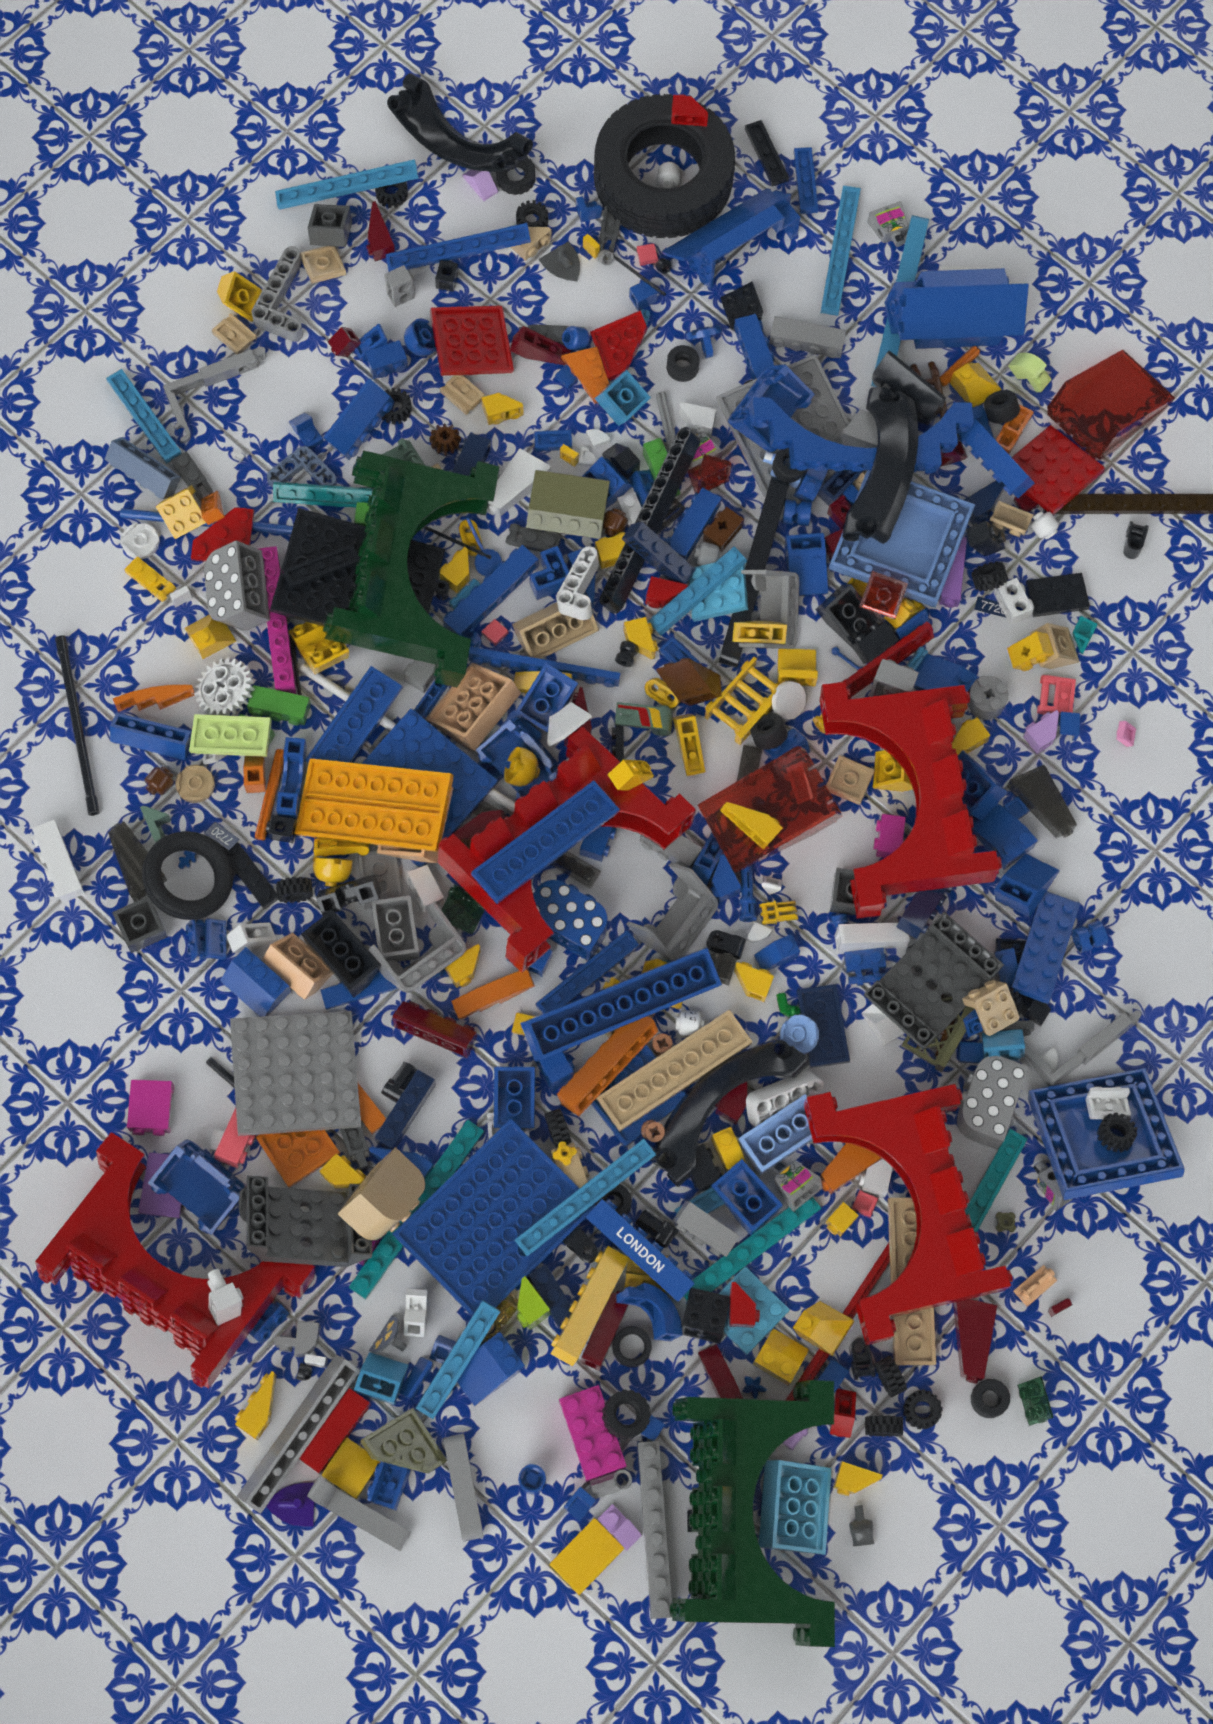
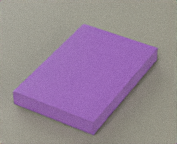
[138,1152,182,1219]

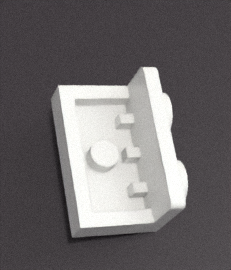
[1085,1087,1131,1119]

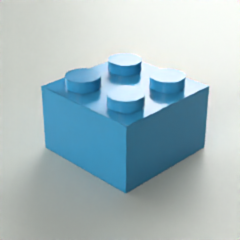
[594,370,651,426]

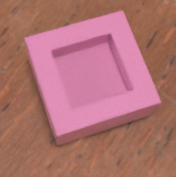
[1116,721,1136,747]

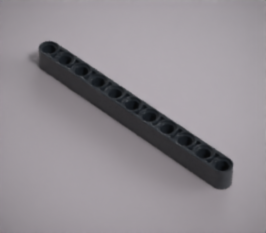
[599,427,701,614]
[719,476,789,668]

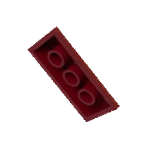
[392,1001,477,1058]

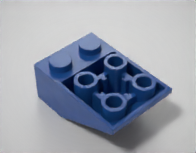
[582,456,633,509]
[784,533,828,596]
[994,853,1060,917]

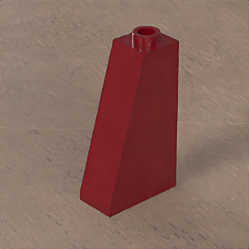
[581,1291,629,1371]
[953,1299,997,1384]

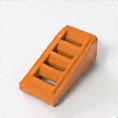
[201,491,224,525]

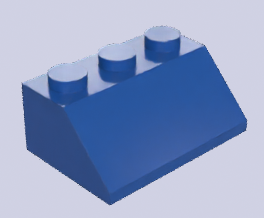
[220,947,291,1017]

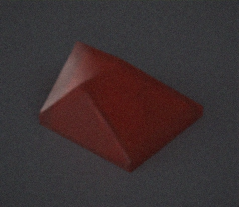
[687,454,732,493]
[859,571,908,619]

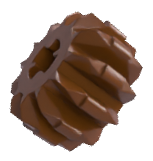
[429,423,461,456]

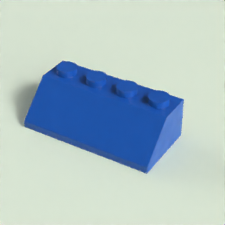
[323,378,394,460]

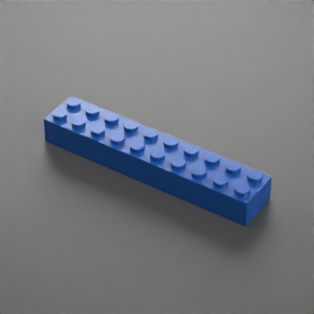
[520,948,722,1061]

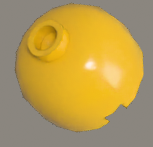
[504,747,540,787]
[313,857,353,887]

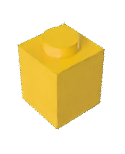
[826,1202,859,1237]

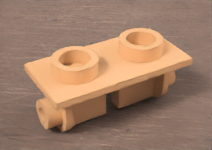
[1013,1265,1057,1307]

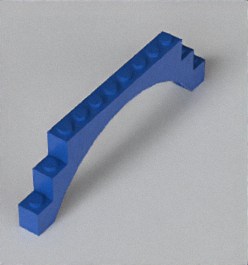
[749,397,974,473]

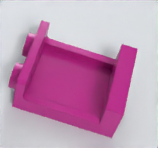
[127,1080,174,1136]

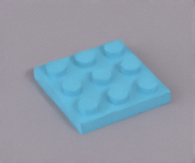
[689,562,748,622]
[719,1266,790,1355]

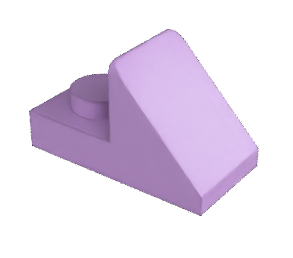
[597,1504,642,1551]

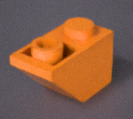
[243,756,266,793]

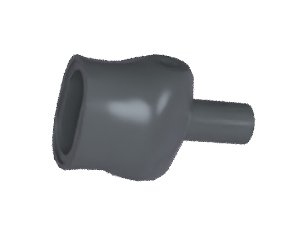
[849,1505,875,1547]

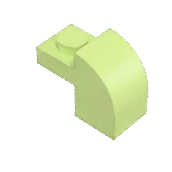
[1008,353,1052,392]

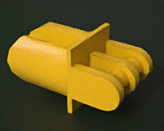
[759,900,798,925]

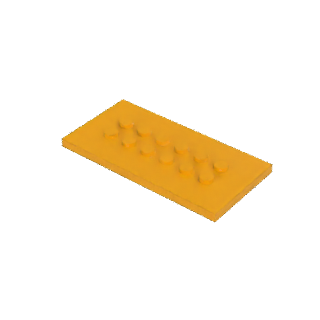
[294,758,454,852]

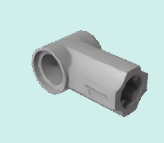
[590,1470,632,1499]

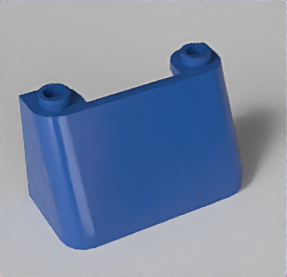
[728,364,815,452]
[476,717,560,800]
[148,1139,246,1235]

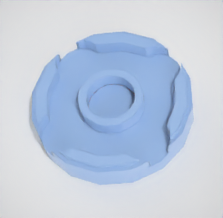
[780,1015,819,1055]

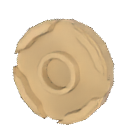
[175,765,215,803]

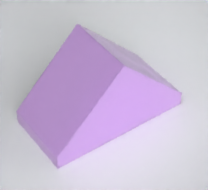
[463,169,498,201]

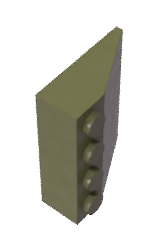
[526,470,610,539]

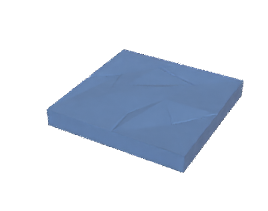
[829,470,975,608]

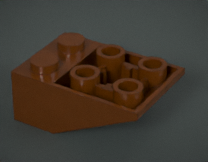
[656,658,722,706]

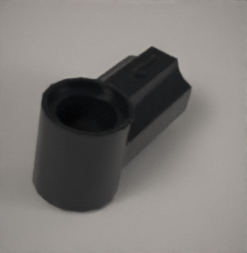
[381,1061,417,1103]
[635,1209,679,1248]

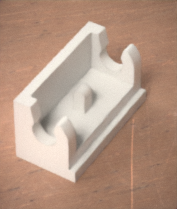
[405,865,444,913]

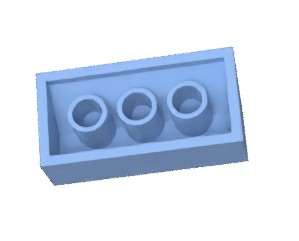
[738,1094,813,1176]

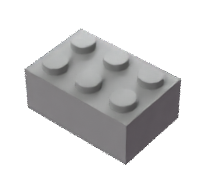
[869,659,919,697]
[371,895,420,962]

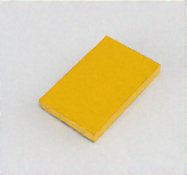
[549,1517,625,1595]

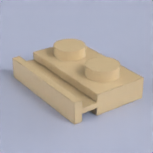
[212,313,257,354]
[440,375,485,415]

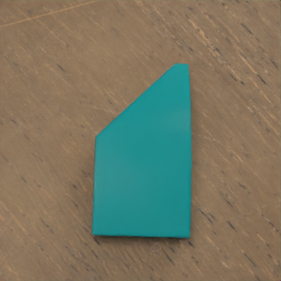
[1072,616,1098,654]

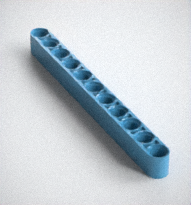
[871,215,929,387]

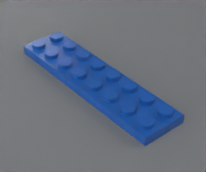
[471,781,620,904]

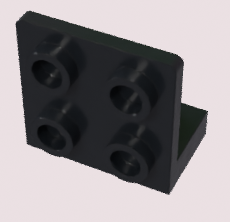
[681,1288,730,1344]

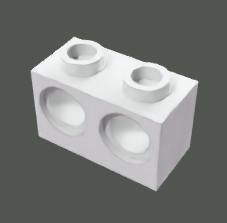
[994,578,1034,625]

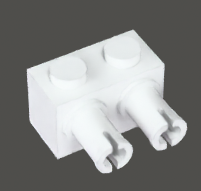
[208,1269,244,1326]

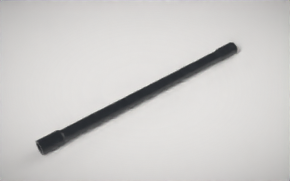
[55,635,100,816]

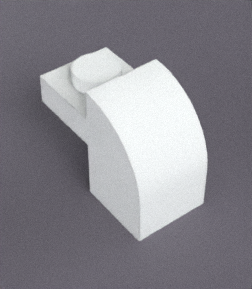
[403,1289,428,1337]

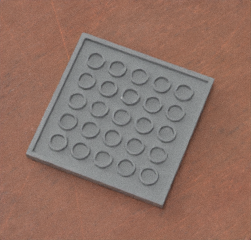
[716,354,849,497]
[230,1011,361,1136]

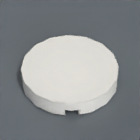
[121,523,160,559]
[772,681,806,720]

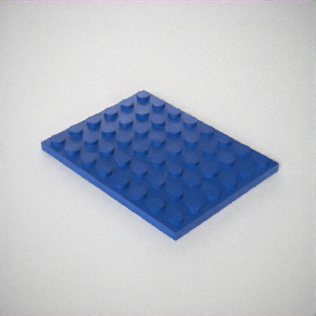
[392,1119,596,1316]

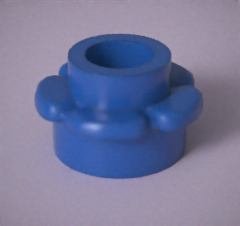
[830,914,849,928]

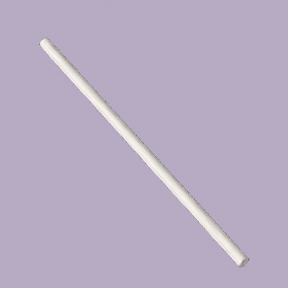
[299,663,515,812]

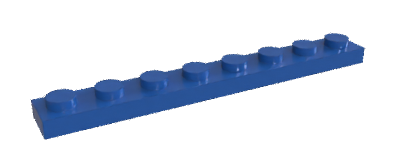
[386,223,531,272]
[468,646,620,688]

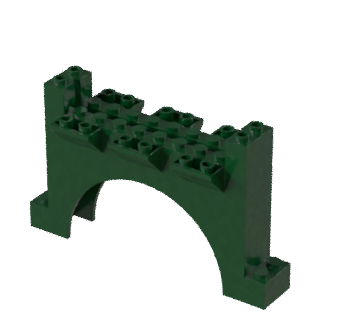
[323,450,499,688]
[669,1380,835,1647]

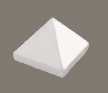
[762,876,782,895]

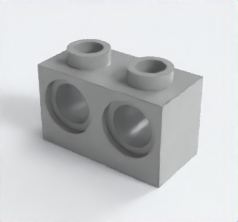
[384,265,415,307]

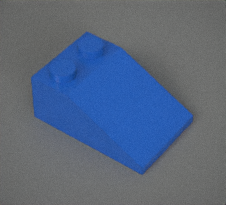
[914,653,978,692]
[515,663,579,733]
[958,750,1008,820]
[971,803,1038,870]
[494,1067,536,1128]
[711,1159,783,1236]
[457,1332,525,1406]

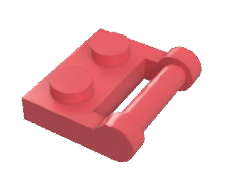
[1037,675,1076,715]

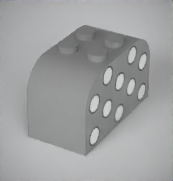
[204,541,270,630]
[957,1056,1029,1150]

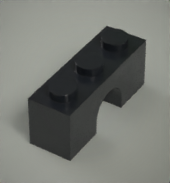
[316,874,381,916]

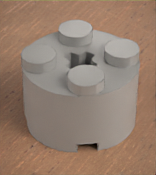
[967,676,1009,720]

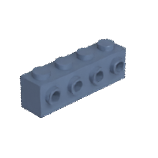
[104,437,181,499]

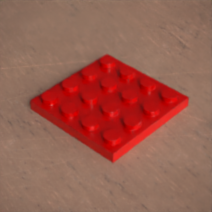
[430,306,514,376]
[1012,425,1105,515]

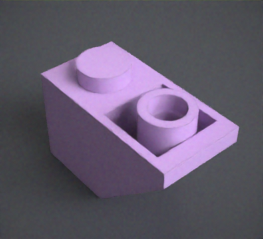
[1023,710,1059,755]

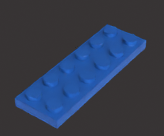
[305,666,403,763]
[1011,891,1080,1004]

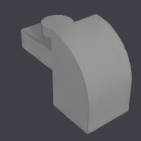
[274,1321,320,1358]

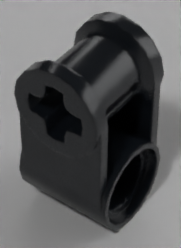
[1123,521,1149,559]
[706,930,746,960]
[562,1226,598,1264]
[849,1338,876,1380]

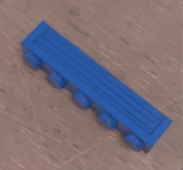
[414,680,448,719]

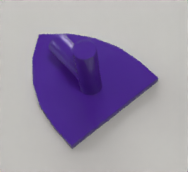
[266,1483,314,1527]

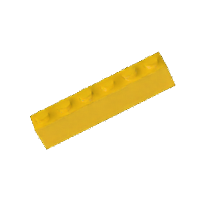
[551,1246,629,1366]

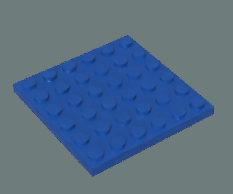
[362,708,499,868]

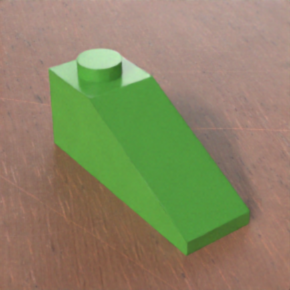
[643,438,681,497]

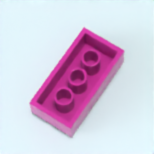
[559,1385,627,1483]

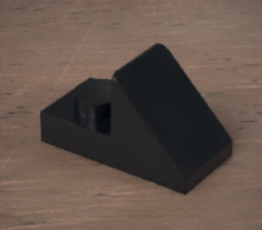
[1014,992,1051,1027]

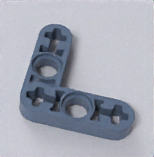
[267,446,337,487]

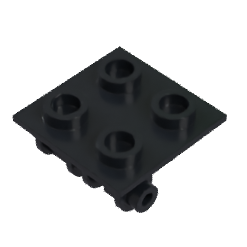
[720,281,764,329]

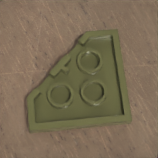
[360,1408,447,1474]

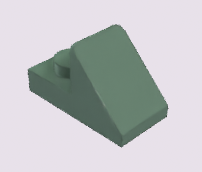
[140,805,171,843]

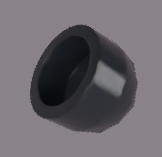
[655,258,672,274]
[296,1363,312,1381]

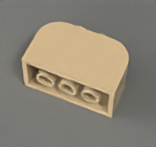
[338,1147,425,1240]

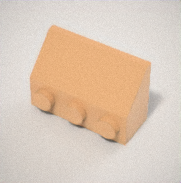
[261,932,333,1000]

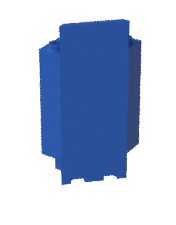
[662,188,800,290]
[884,268,1029,349]

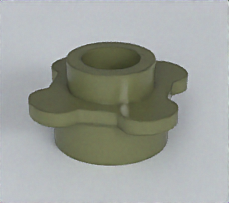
[995,1212,1016,1232]

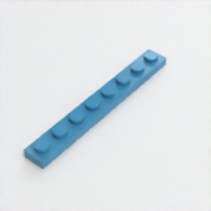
[275,159,419,210]
[820,185,861,316]
[514,1139,656,1257]

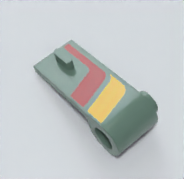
[615,702,673,736]

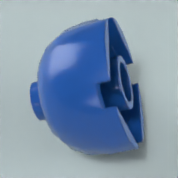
[404,318,436,357]

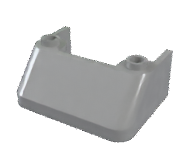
[739,570,799,649]
[626,862,718,961]
[368,901,466,993]

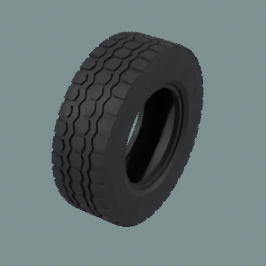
[594,94,735,238]

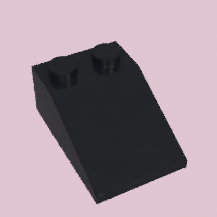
[815,584,881,646]

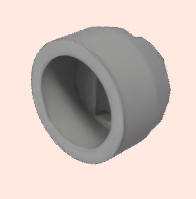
[598,249,614,266]

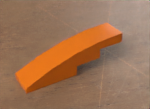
[996,404,1034,454]
[112,685,195,712]
[451,968,535,1020]

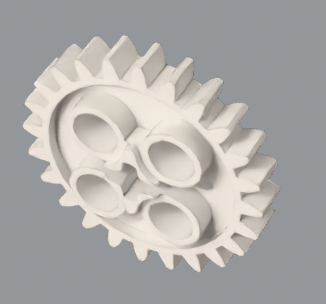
[194,657,255,716]

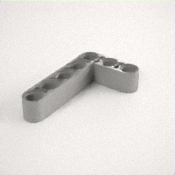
[252,246,303,342]
[307,1477,411,1551]

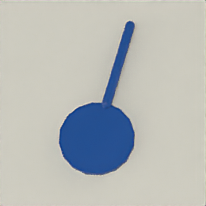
[466,517,502,577]

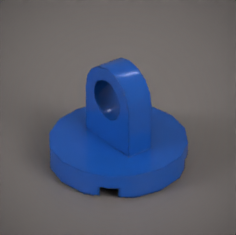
[686,325,722,358]

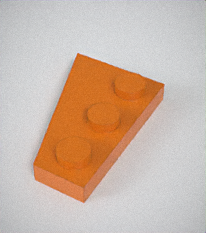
[561,347,609,404]

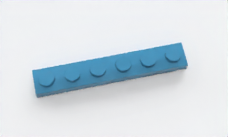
[106,369,182,464]
[648,546,747,636]
[416,1300,500,1419]

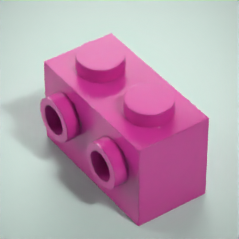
[873,814,906,858]

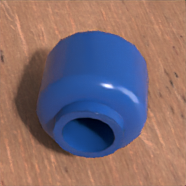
[562,326,590,351]

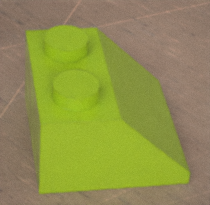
[517,1276,550,1330]

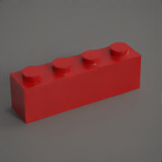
[299,1388,371,1475]

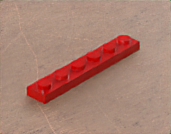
[842,622,934,697]

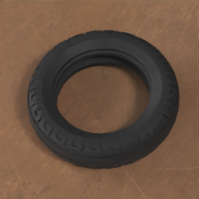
[142,831,233,920]

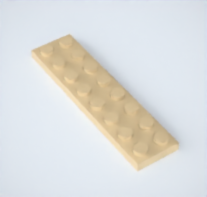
[597,1009,752,1132]
[888,1198,936,1365]

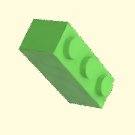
[247,685,311,726]

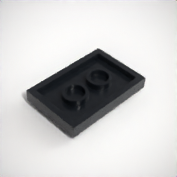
[1026,573,1090,617]

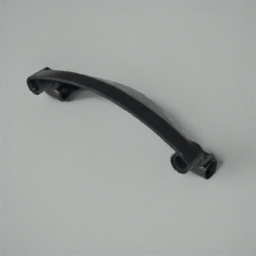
[387,73,533,172]
[842,387,918,544]
[651,1040,810,1187]

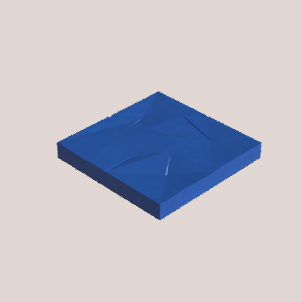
[1028,1068,1185,1200]

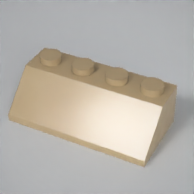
[512,602,599,659]

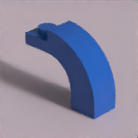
[616,1283,683,1342]

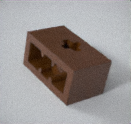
[703,507,744,552]

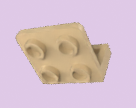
[989,501,1033,538]
[962,980,1019,1036]

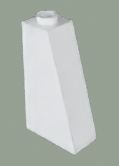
[487,449,551,516]
[834,923,912,955]

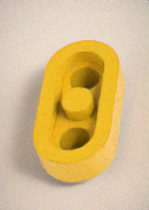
[459,520,482,556]
[645,678,680,708]

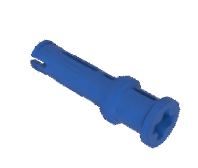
[739,862,757,922]

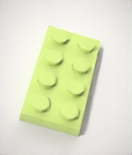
[189,714,272,757]

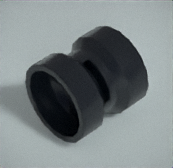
[615,641,639,667]

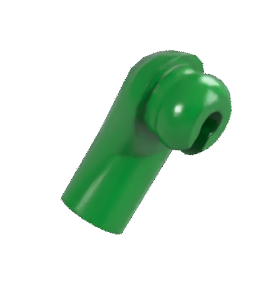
[776,993,800,1018]

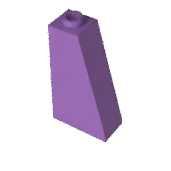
[939,537,967,608]

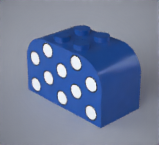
[533,880,607,961]

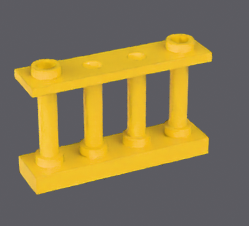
[705,657,785,746]

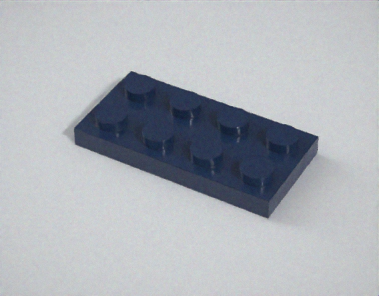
[796,984,850,1068]

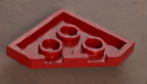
[590,310,648,381]
[191,507,254,562]

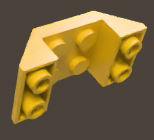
[288,622,349,675]

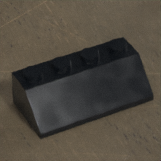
[872,350,946,426]
[301,910,381,998]

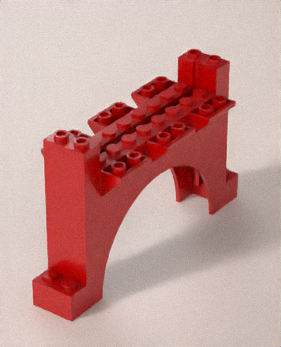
[819,682,1002,919]
[437,727,696,973]
[803,1084,1013,1345]
[35,1132,315,1389]

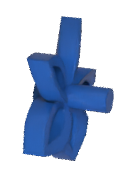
[742,1376,767,1399]

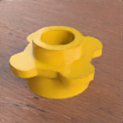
[553,1142,577,1166]

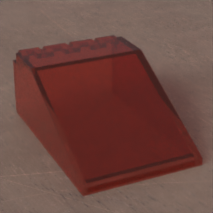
[1047,350,1175,460]
[697,746,843,873]

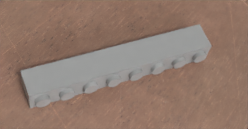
[236,1355,360,1514]
[637,1441,672,1619]

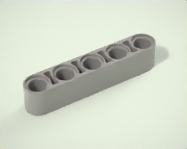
[443,1433,484,1542]

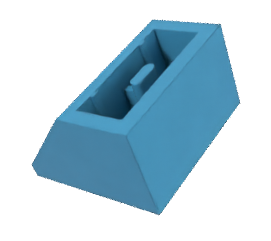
[982,1029,1025,1061]
[354,1352,409,1405]

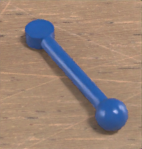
[832,647,863,671]

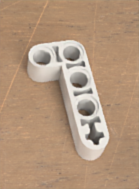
[556,546,599,620]
[746,1070,824,1127]

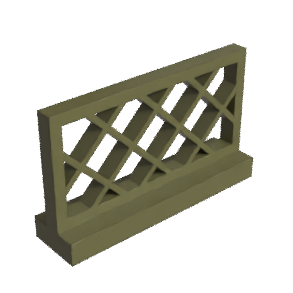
[901,986,975,1072]

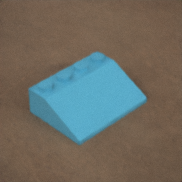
[759,1460,832,1555]

